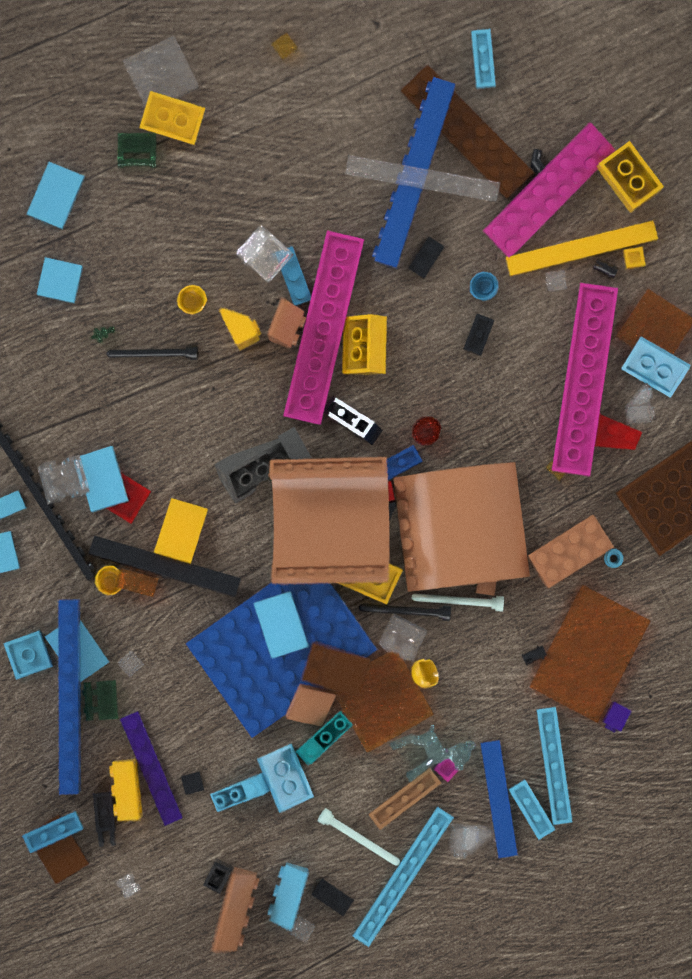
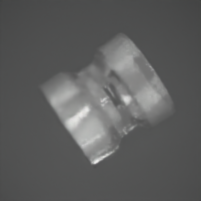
[115,872,141,899]

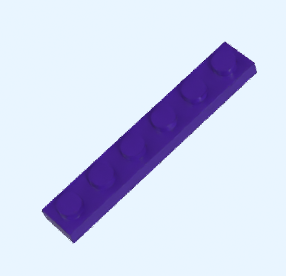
[120,711,183,826]

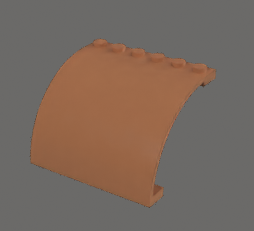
[269,457,389,584]
[393,462,530,592]

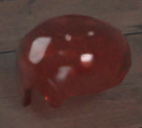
[412,416,442,446]

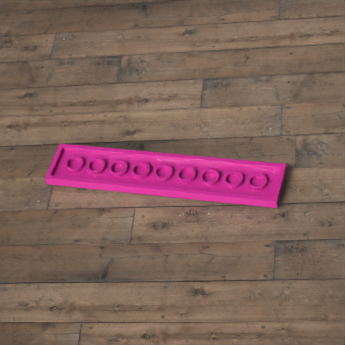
[283,231,364,425]
[552,283,618,477]

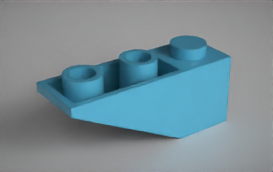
[210,772,270,812]

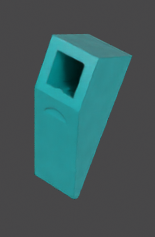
[295,711,353,766]

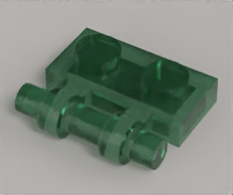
[82,680,119,721]

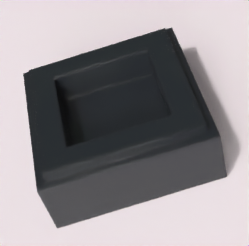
[181,771,205,795]

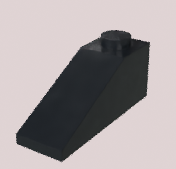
[324,396,383,446]

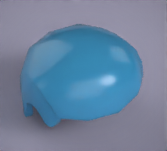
[470,271,499,301]

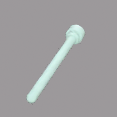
[412,594,504,612]
[317,808,400,865]

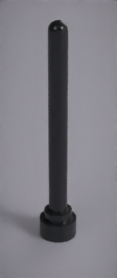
[106,345,198,360]
[359,604,451,621]

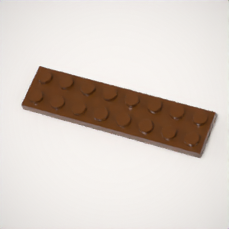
[400,64,534,200]

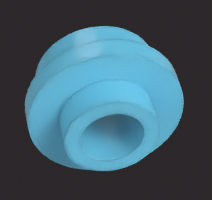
[604,549,623,568]

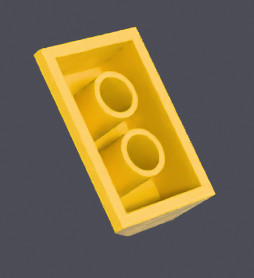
[219,308,261,351]
[342,314,387,375]
[109,759,143,820]

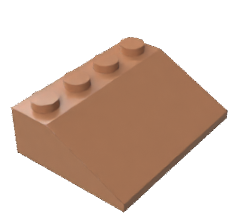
[212,867,259,952]

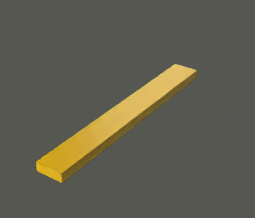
[505,220,658,276]

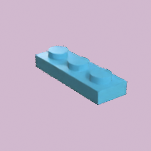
[471,29,496,89]
[509,779,555,840]

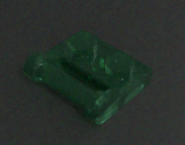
[118,133,157,168]

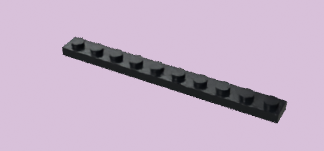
[0,421,96,581]

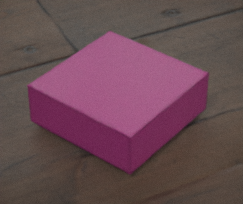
[434,755,460,782]

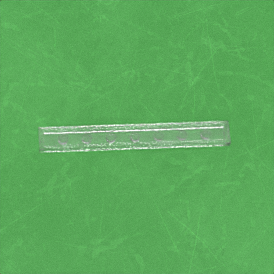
[345,155,500,202]

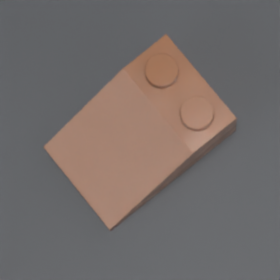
[268,298,306,349]

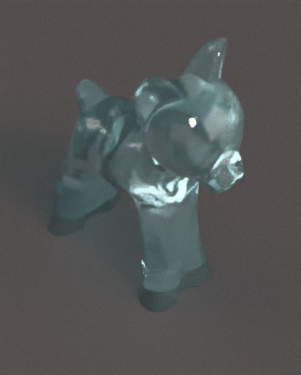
[389,725,476,783]

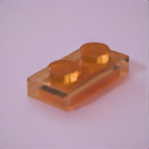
[116,568,158,597]

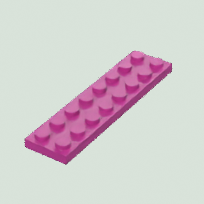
[483,123,616,257]

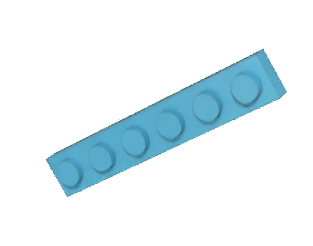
[536,707,572,825]

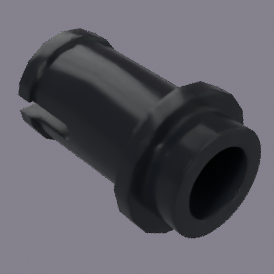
[593,258,619,278]
[522,645,547,666]

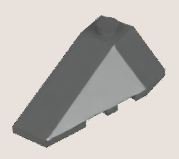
[214,438,289,503]

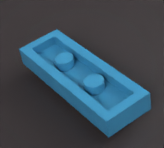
[275,246,311,306]
[22,811,84,853]

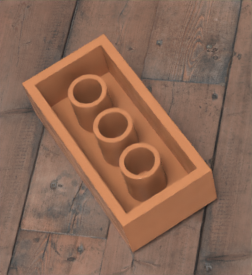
[527,515,614,588]

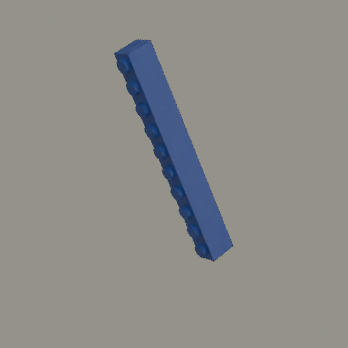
[372,77,455,269]
[58,599,81,794]

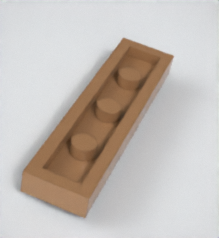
[368,767,441,830]

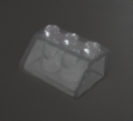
[449,823,492,857]

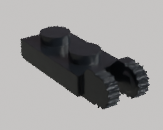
[93,791,116,847]

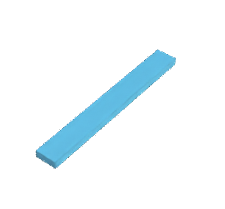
[353,806,454,947]

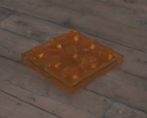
[616,289,692,355]

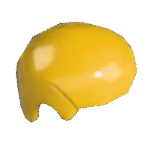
[177,285,207,315]
[95,565,124,596]
[411,659,439,688]

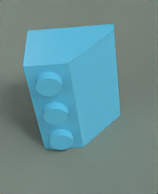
[267,862,308,930]

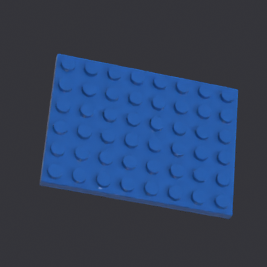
[186,583,378,738]

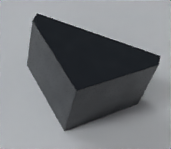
[203,858,233,894]

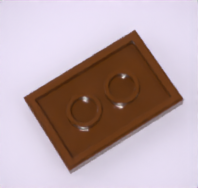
[34,814,89,884]

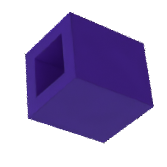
[602,701,632,733]

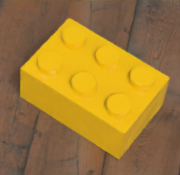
[597,141,664,213]

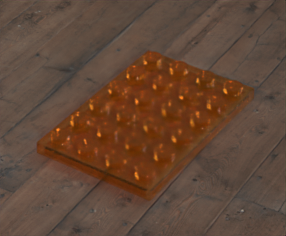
[529,585,651,723]

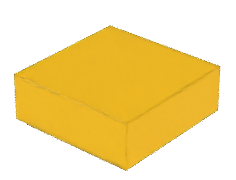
[623,247,646,269]

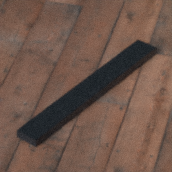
[88,536,241,598]

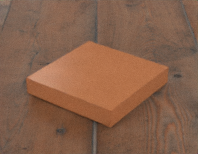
[286,684,336,727]

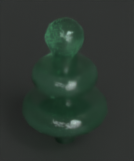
[91,326,115,343]

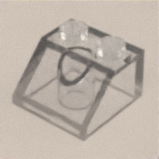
[235,225,294,283]

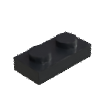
[408,237,445,279]
[463,313,495,356]
[311,878,354,916]

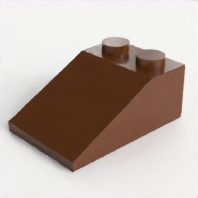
[301,641,371,696]

